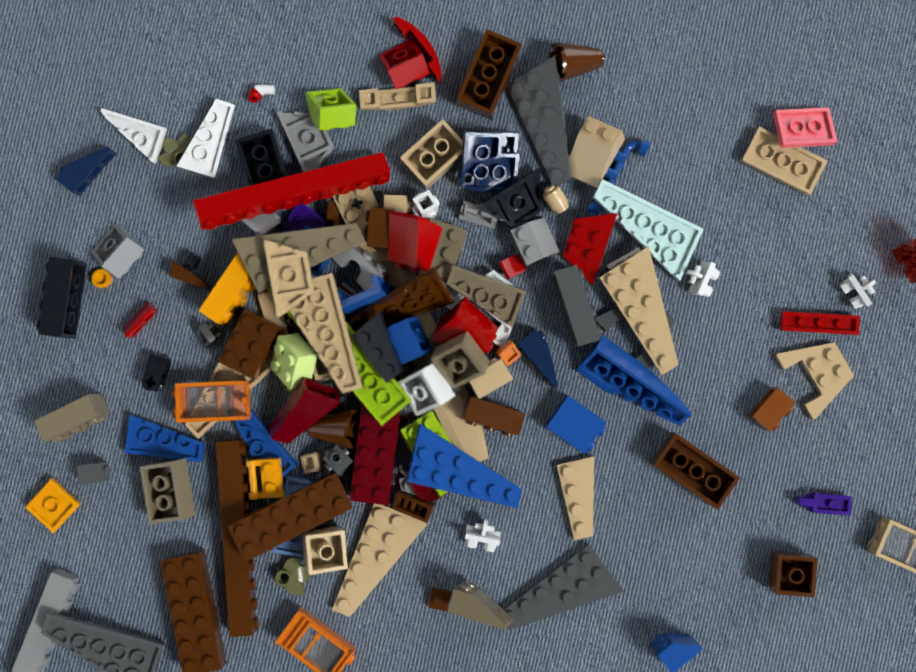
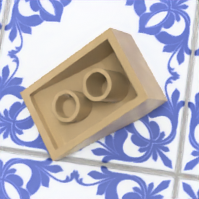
[570,116,625,188]

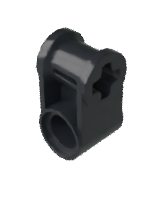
[142,353,171,391]

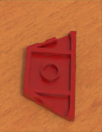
[563,213,618,284]

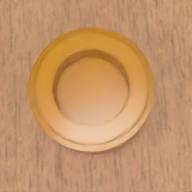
[91,269,112,288]

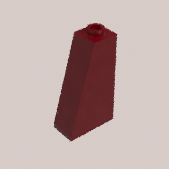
[269,378,340,444]

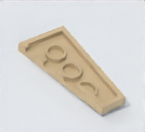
[556,456,594,540]

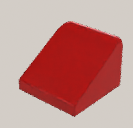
[499,254,526,279]

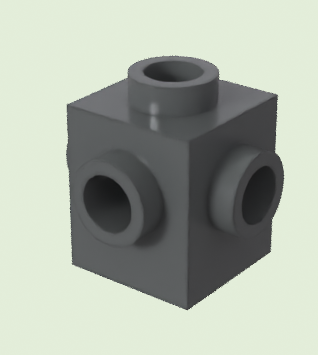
[323,445,354,477]

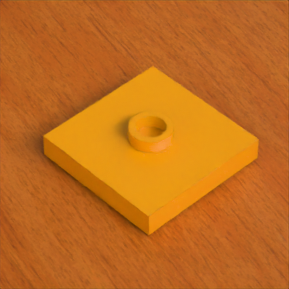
[25,478,82,533]

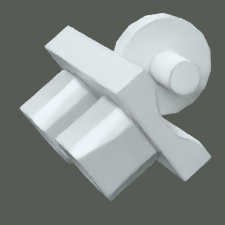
[686,261,720,297]
[840,273,876,309]
[465,519,501,552]

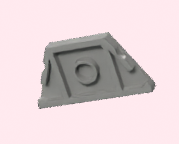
[277,111,335,172]

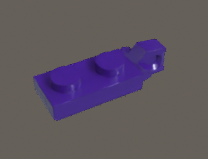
[795,492,852,516]

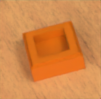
[495,340,522,367]

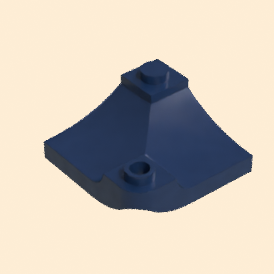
[458,130,520,192]

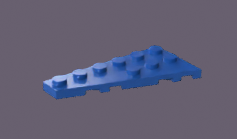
[406,424,522,508]

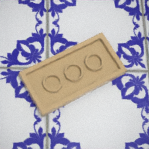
[740,126,827,196]

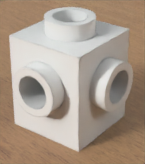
[411,190,440,221]

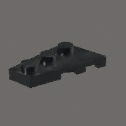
[351,312,404,383]

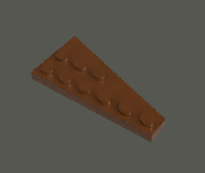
[345,267,454,332]

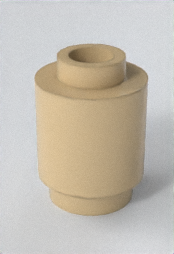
[542,184,569,214]

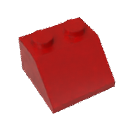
[378,39,430,89]

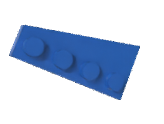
[234,407,298,477]
[125,414,205,462]

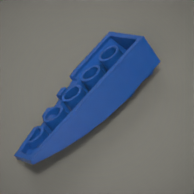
[576,335,692,426]

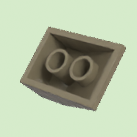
[448,581,513,630]

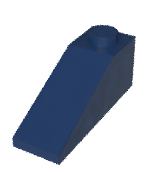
[55,147,117,196]
[517,329,558,388]

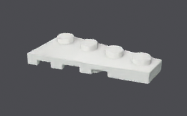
[176,99,235,178]

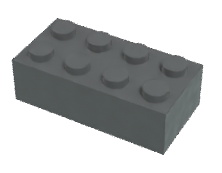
[551,265,602,347]

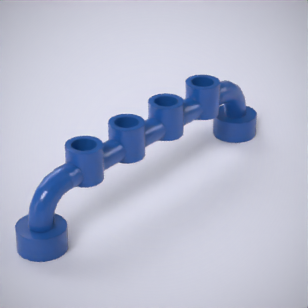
[587,139,651,217]

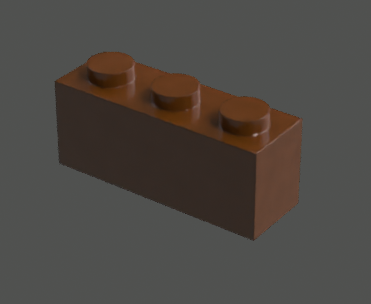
[461,395,526,437]

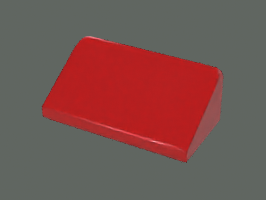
[123,301,158,338]

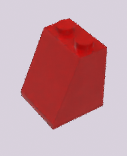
[388,210,443,274]
[431,297,498,354]

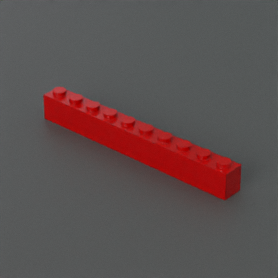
[193,152,391,230]

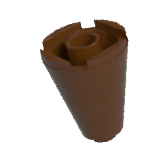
[549,42,605,82]
[305,410,360,449]

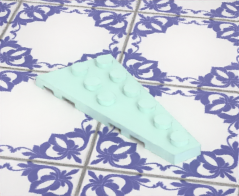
[592,179,704,281]

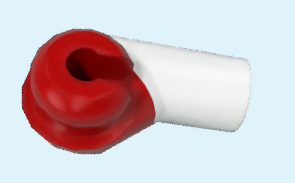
[248,84,275,103]

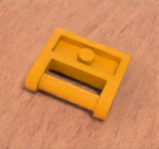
[245,458,284,500]

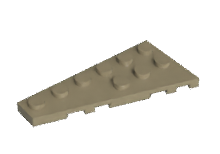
[232,223,365,293]

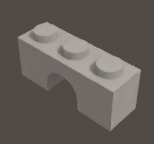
[332,245,390,291]

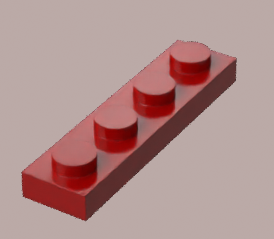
[780,311,860,335]

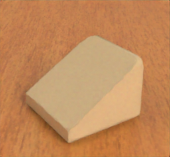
[300,450,327,474]

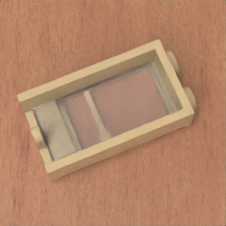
[867,517,916,573]

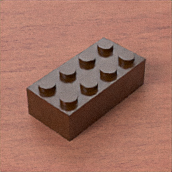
[456,29,522,120]
[650,432,740,510]

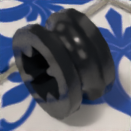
[183,252,201,271]

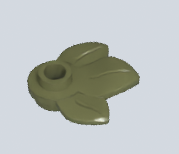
[158,133,191,169]
[274,557,313,596]

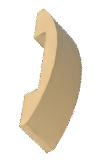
[359,83,436,110]

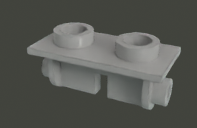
[458,201,498,229]

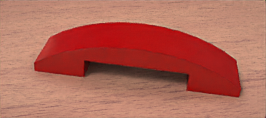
[393,17,442,84]

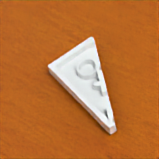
[100,108,167,164]

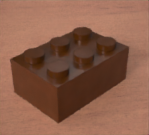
[218,309,283,379]

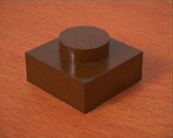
[428,587,451,611]

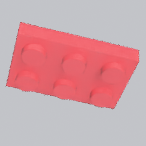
[773,107,838,148]

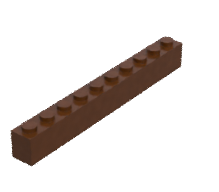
[216,439,259,637]

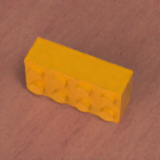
[198,253,256,326]

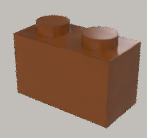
[747,387,795,432]

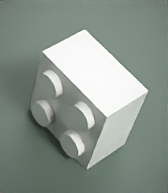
[398,363,455,416]

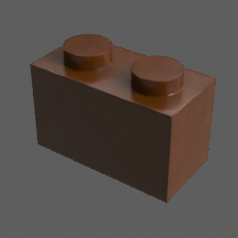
[364,206,395,249]

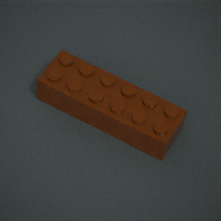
[228,471,353,562]
[160,549,227,672]

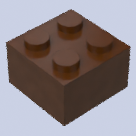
[768,551,818,598]

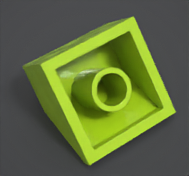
[305,88,356,131]

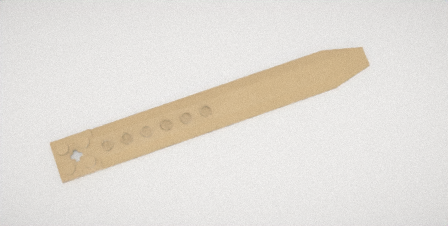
[332,186,489,462]

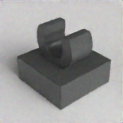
[195,324,221,348]

